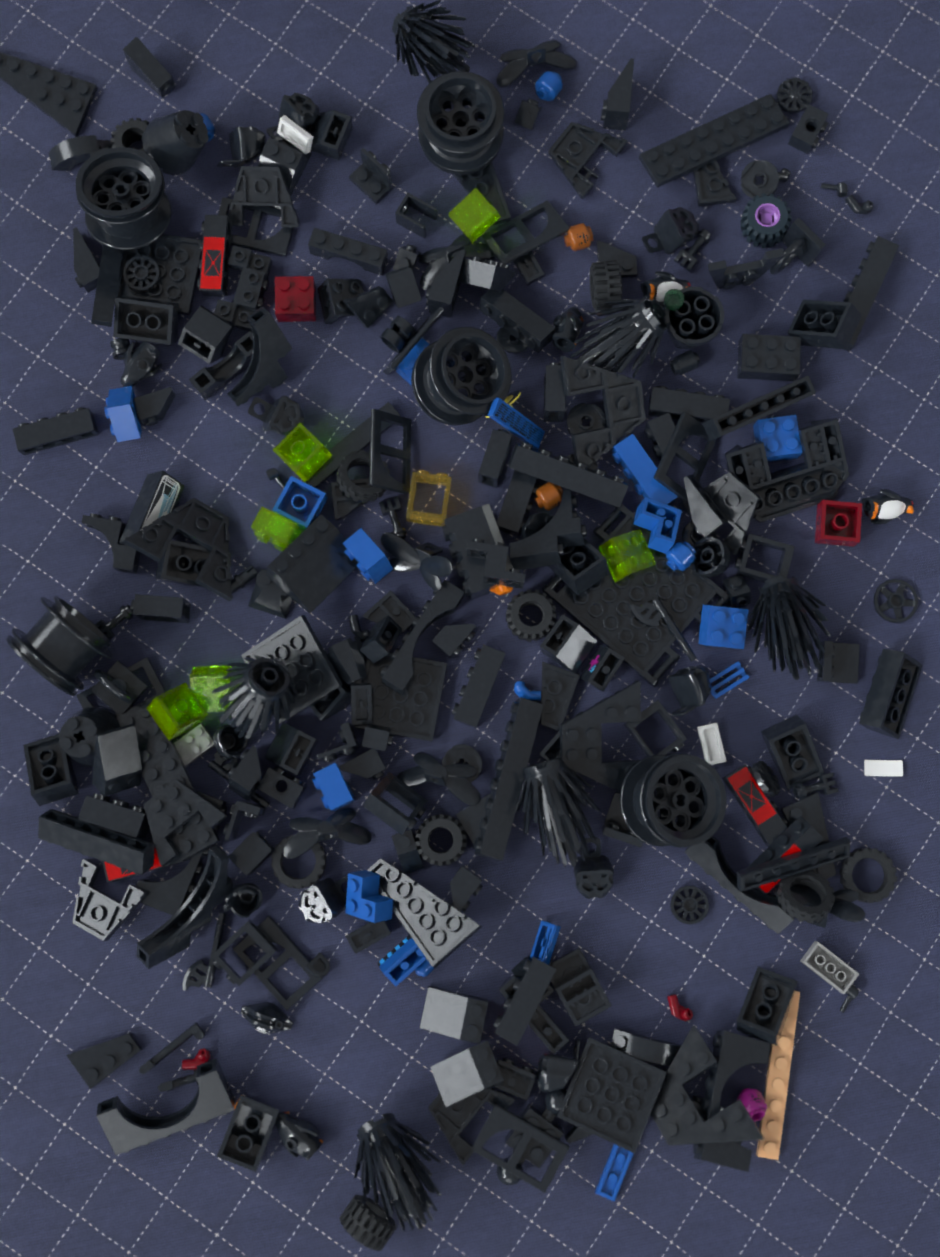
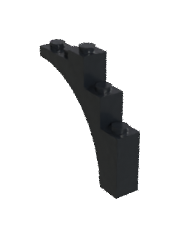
[137,845,233,970]

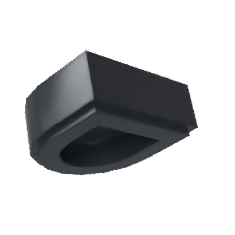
[305,952,330,978]

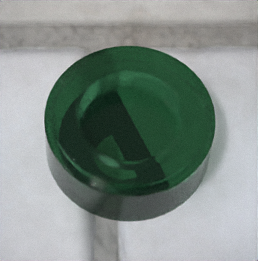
[664,289,684,310]

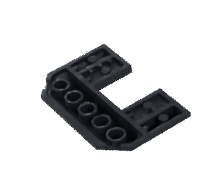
[725,418,849,522]

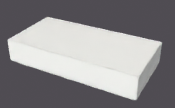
[277,115,313,154]
[697,723,727,765]

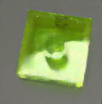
[273,423,332,482]
[251,507,302,552]
[146,682,208,741]

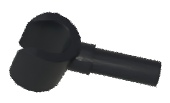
[821,183,848,197]
[266,468,285,489]
[839,984,858,1013]

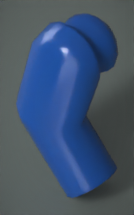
[514,681,541,701]
[415,959,435,977]

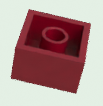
[275,276,316,322]
[815,500,862,547]

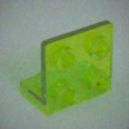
[448,188,501,243]
[599,529,656,582]
[189,665,233,713]

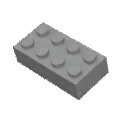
[174,724,215,768]
[800,941,859,994]

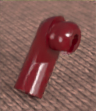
[667,994,693,1021]
[182,1048,210,1070]

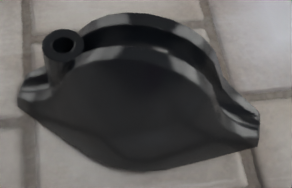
[240,1002,293,1034]

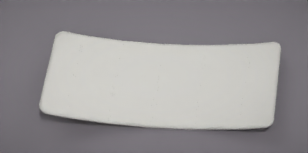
[864,760,903,776]

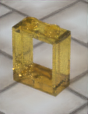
[406,470,452,527]

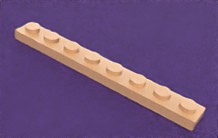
[756,991,800,1160]

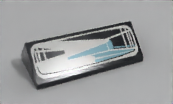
[120,471,185,546]

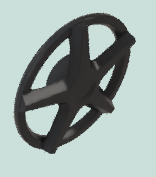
[873,579,918,623]

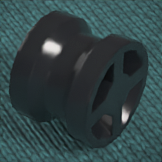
[110,338,130,360]

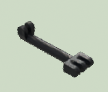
[139,1023,205,1074]

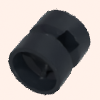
[380,316,416,353]

